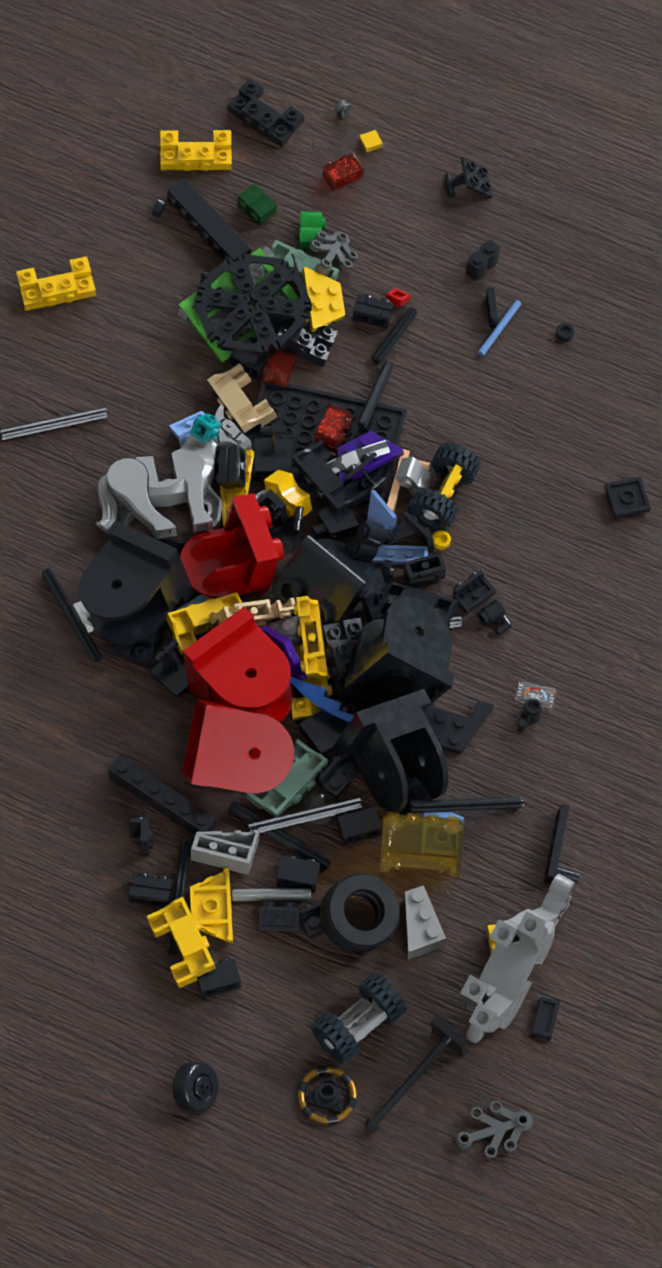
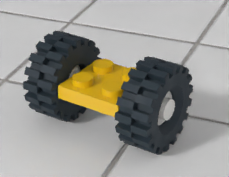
[407,442,481,531]

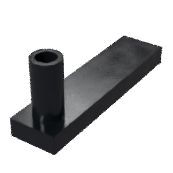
[543,804,580,884]

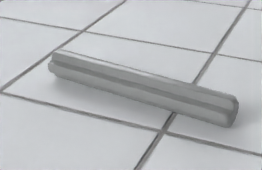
[232,888,311,901]

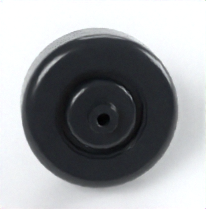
[172,1062,219,1112]

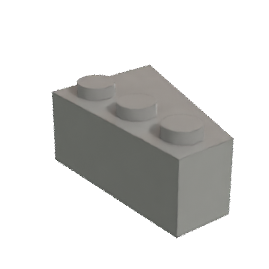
[191,830,260,875]
[404,885,446,960]

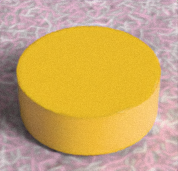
[432,530,451,550]

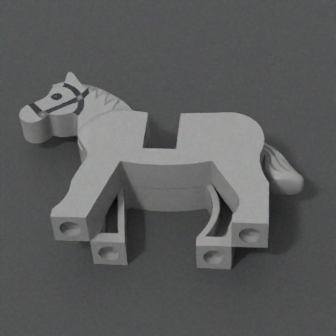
[460,874,575,1043]

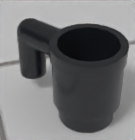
[477,599,512,635]
[517,699,542,732]

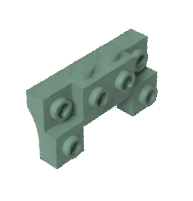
[258,240,339,281]
[247,740,328,817]

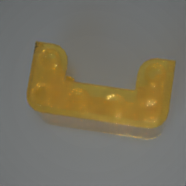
[380,812,463,877]

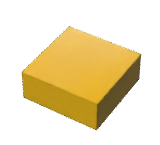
[359,130,383,153]

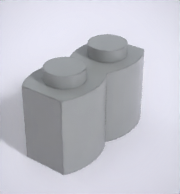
[396,457,433,496]

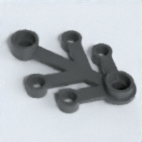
[309,231,358,275]
[455,1101,533,1159]

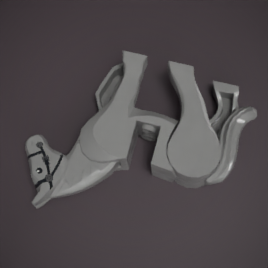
[95,406,251,539]

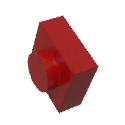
[385,288,411,307]

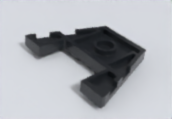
[424,700,494,754]

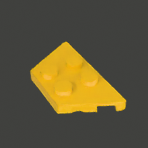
[302,267,345,332]
[190,868,233,943]

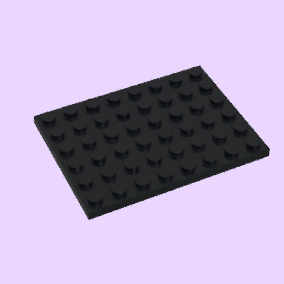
[247,378,407,504]

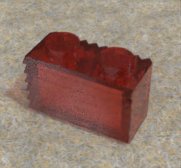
[322,153,364,191]
[263,350,296,387]
[315,404,353,449]

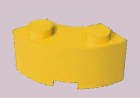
[264,470,312,518]

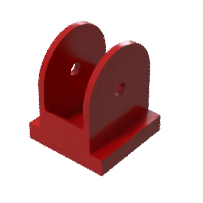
[183,607,293,723]
[181,698,294,793]

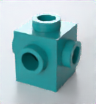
[189,414,222,443]

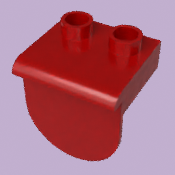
[180,493,284,598]

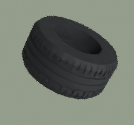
[320,873,400,953]

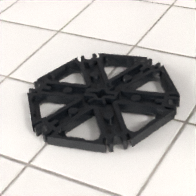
[194,254,312,356]

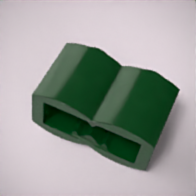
[237,184,277,224]

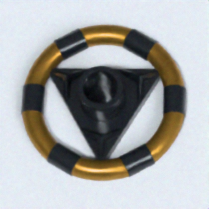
[297,1066,357,1125]

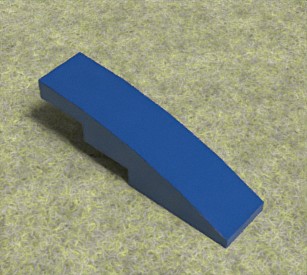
[290,677,354,724]

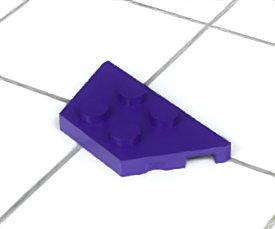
[338,431,404,485]
[260,625,307,680]

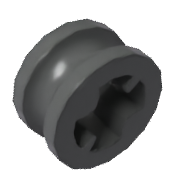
[335,100,352,118]

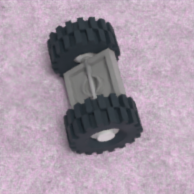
[310,972,407,1065]

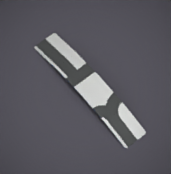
[326,440,390,473]

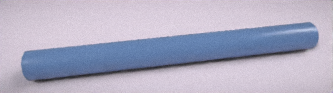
[478,300,521,356]

